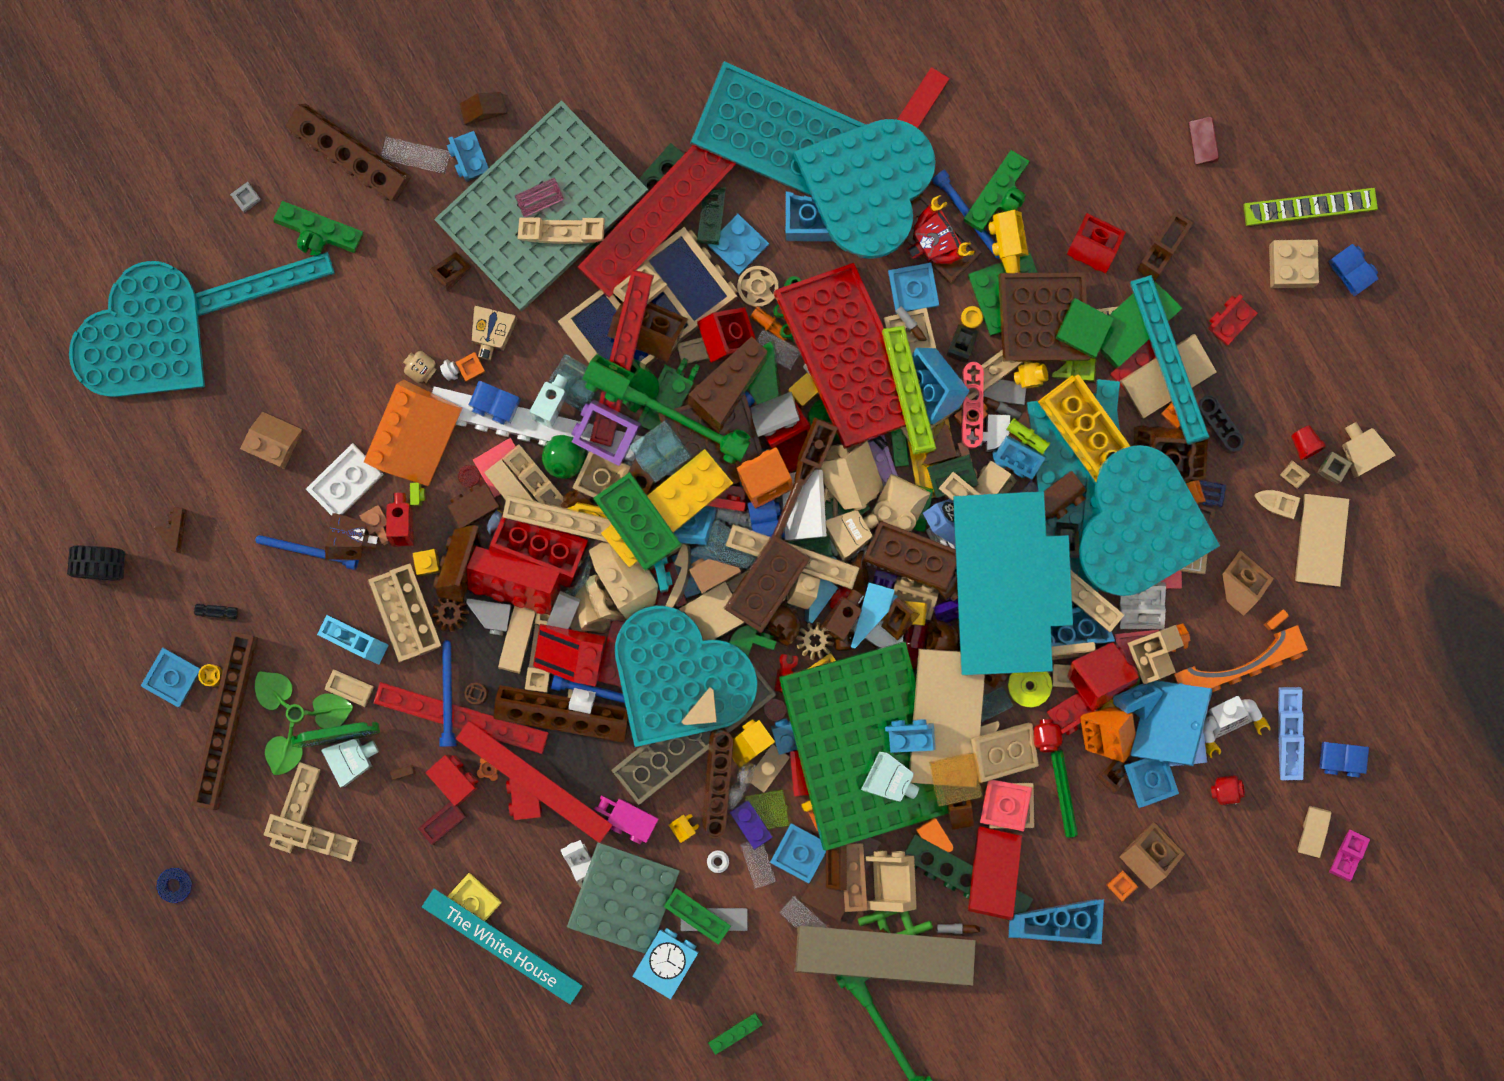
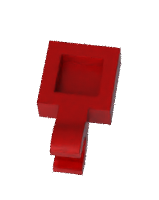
[774,654,798,693]

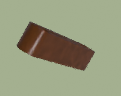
[702,728,733,838]

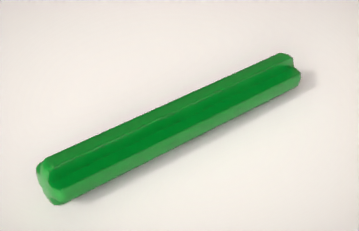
[1051,750,1078,838]

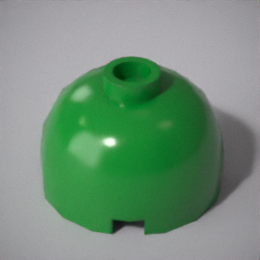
[542,435,587,479]

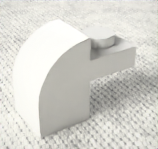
[966,415,1010,452]
[561,840,592,888]

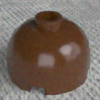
[764,604,801,646]
[925,619,960,651]

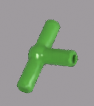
[858,911,900,933]
[895,911,933,935]

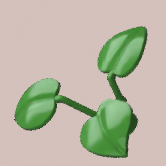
[255,671,353,775]

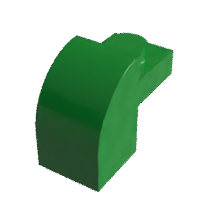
[623,359,659,413]
[729,625,777,657]

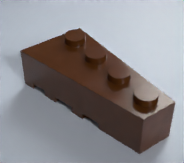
[688,337,768,433]

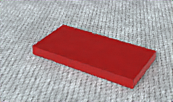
[968,826,1022,920]

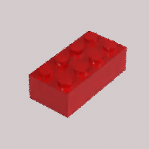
[467,546,560,615]

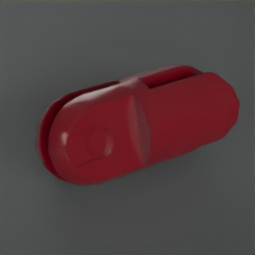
[903,623,928,669]

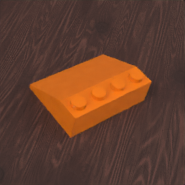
[364,379,463,486]

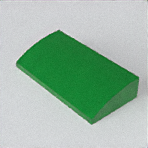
[1099,282,1182,369]

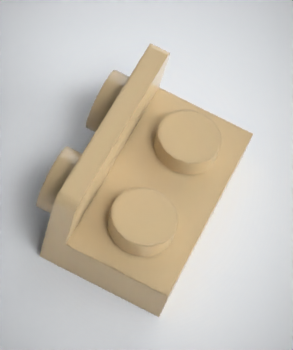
[894,577,939,620]

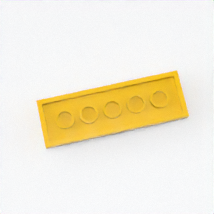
[601,449,733,568]

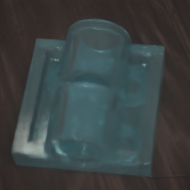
[548,354,596,412]
[629,420,692,482]

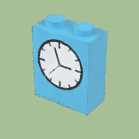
[632,928,699,999]

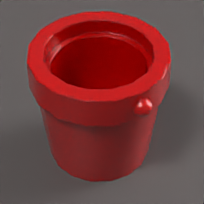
[1291,425,1326,461]

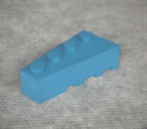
[1009,899,1104,944]

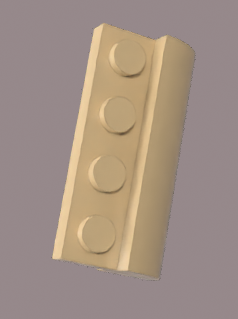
[368,564,441,663]

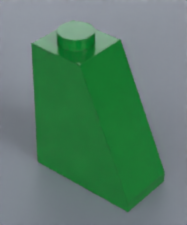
[748,340,781,405]

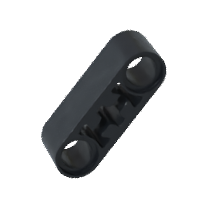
[1197,395,1244,454]

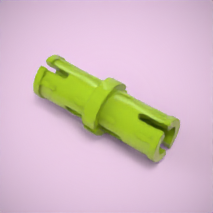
[1006,418,1050,455]

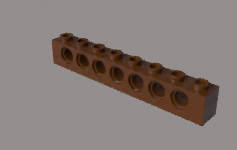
[192,631,258,810]

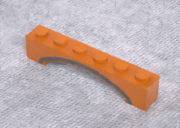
[1172,625,1308,692]

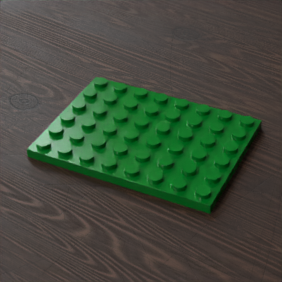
[779,642,949,851]

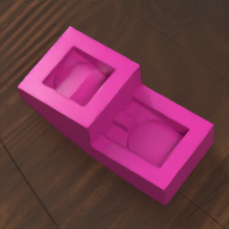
[1329,830,1370,882]

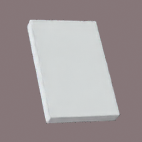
[306,443,384,516]
[783,470,826,541]

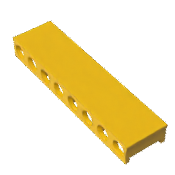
[1037,374,1130,482]

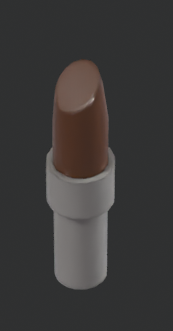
[895,306,927,341]
[983,396,1021,421]
[937,923,980,934]

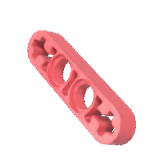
[962,362,984,449]

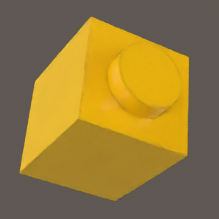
[788,372,819,409]
[413,549,441,576]

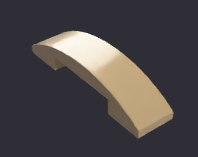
[518,218,605,244]
[656,544,691,608]
[525,613,551,693]

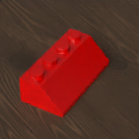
[489,515,588,588]

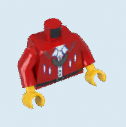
[906,195,974,264]

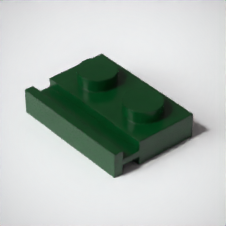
[927,454,979,498]

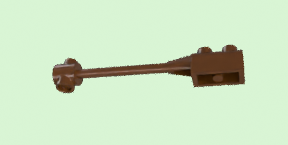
[773,417,838,538]
[938,471,1087,601]

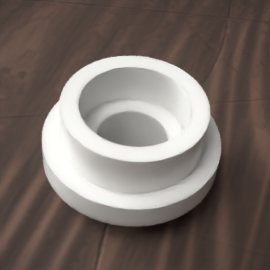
[440,359,460,381]
[707,850,729,873]

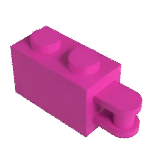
[594,795,659,845]

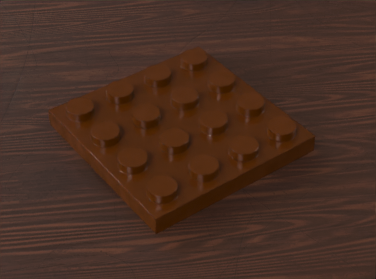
[998,273,1090,362]
[658,395,763,484]

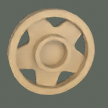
[737,266,778,307]

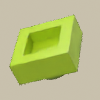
[410,483,426,507]

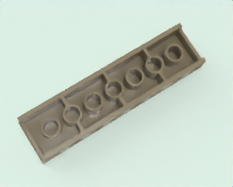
[611,665,777,805]
[794,926,976,986]

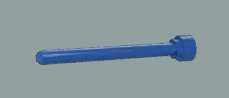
[931,169,1000,259]
[255,535,359,570]
[439,640,457,747]
[551,675,625,703]

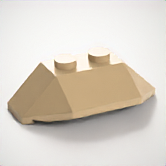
[589,541,659,619]

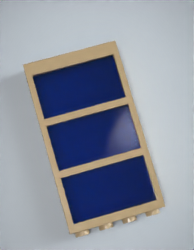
[558,227,738,367]

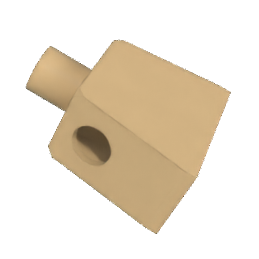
[1342,422,1395,478]

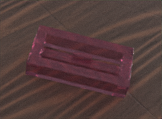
[515,178,564,217]

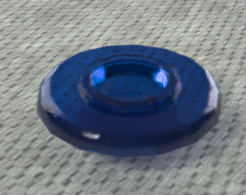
[156,868,192,903]

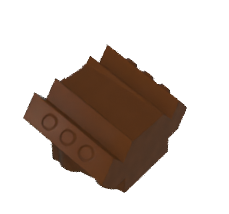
[1134,425,1208,482]

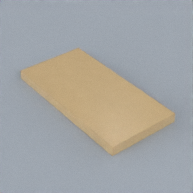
[909,649,985,787]

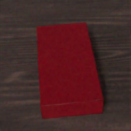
[418,801,466,845]

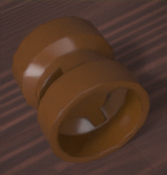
[464,682,489,705]

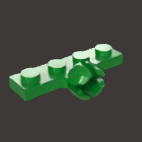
[963,150,1029,233]
[273,201,363,256]

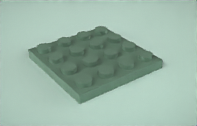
[567,842,679,954]

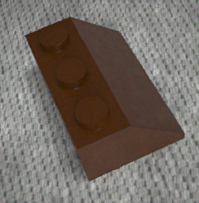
[607,301,688,362]
[433,525,482,603]

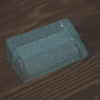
[981,687,1013,723]

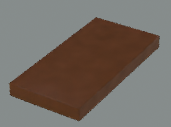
[906,194,982,284]
[863,521,956,593]
[724,534,811,633]
[801,837,881,921]

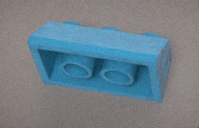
[912,348,969,424]

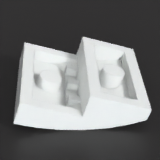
[1120,582,1166,629]

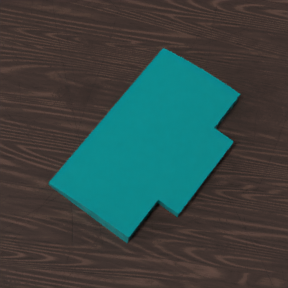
[953,492,1073,675]

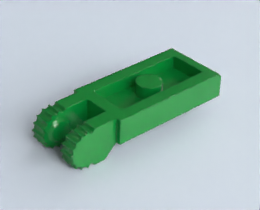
[654,358,700,414]

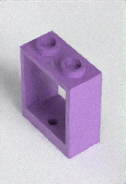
[571,400,641,466]

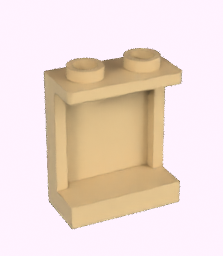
[866,850,916,912]

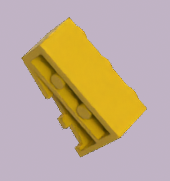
[732,719,775,768]

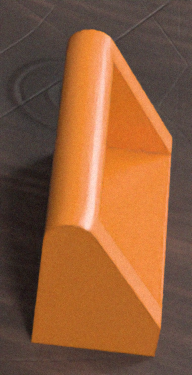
[915,818,953,852]

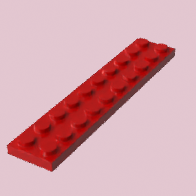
[577,145,736,298]

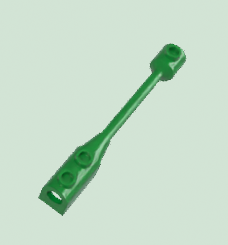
[582,354,751,464]
[835,976,932,1081]

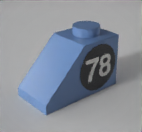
[923,499,955,546]

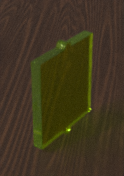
[745,790,789,829]

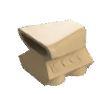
[573,575,626,633]

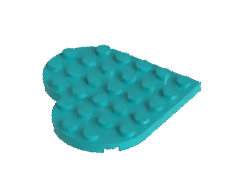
[794,119,935,259]
[69,261,205,397]
[1079,445,1220,596]
[615,606,757,747]

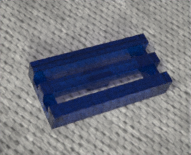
[1185,480,1226,507]

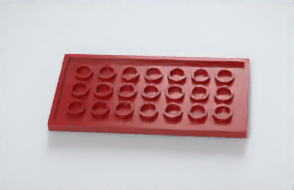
[773,263,906,449]

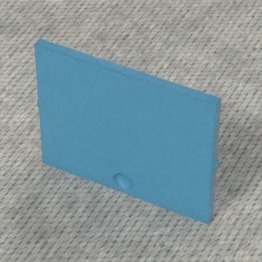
[1131,680,1212,766]

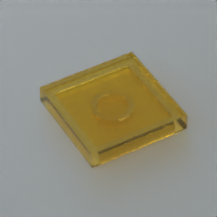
[929,753,982,806]

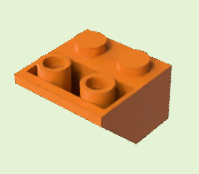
[737,447,793,509]
[1080,707,1136,763]

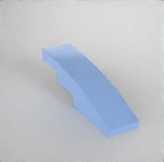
[1278,687,1304,780]

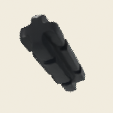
[194,604,238,619]

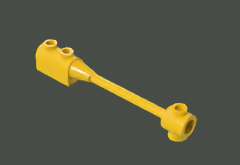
[989,210,1048,389]

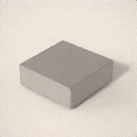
[230,182,261,213]

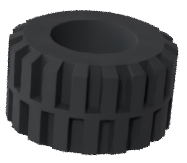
[67,545,126,581]

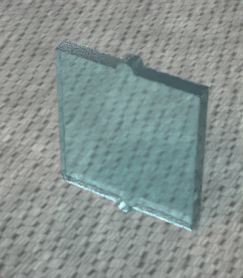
[565,555,591,597]

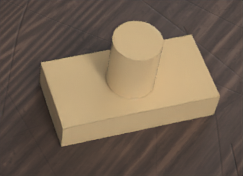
[747,744,790,792]

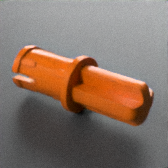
[750,306,790,341]

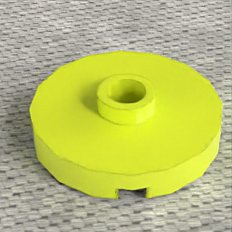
[1008,672,1052,708]

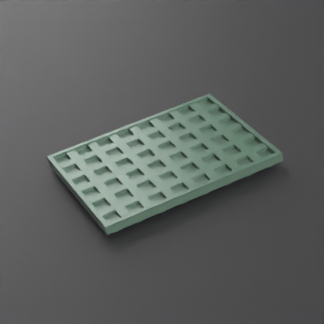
[434,100,649,312]

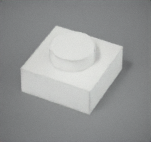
[569,688,596,714]

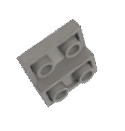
[751,392,800,437]

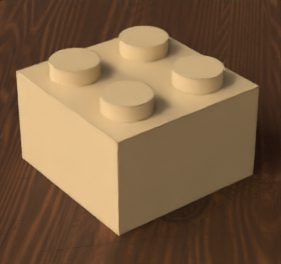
[1269,240,1319,288]

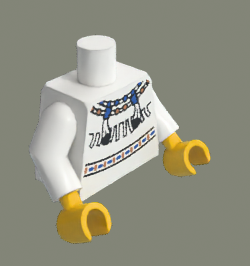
[1203,696,1270,758]

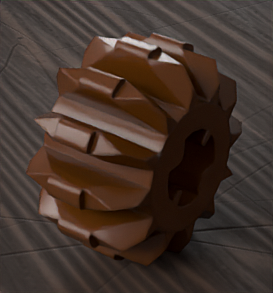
[431,598,469,633]

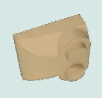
[573,451,631,498]
[871,474,931,532]

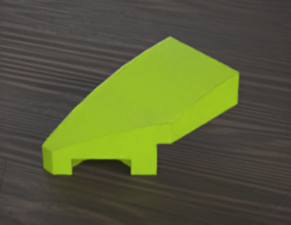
[1052,358,1097,382]

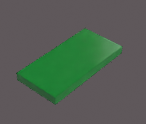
[593,472,682,571]

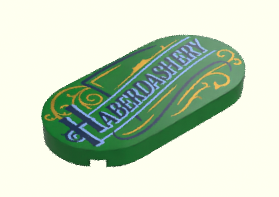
[291,722,380,748]

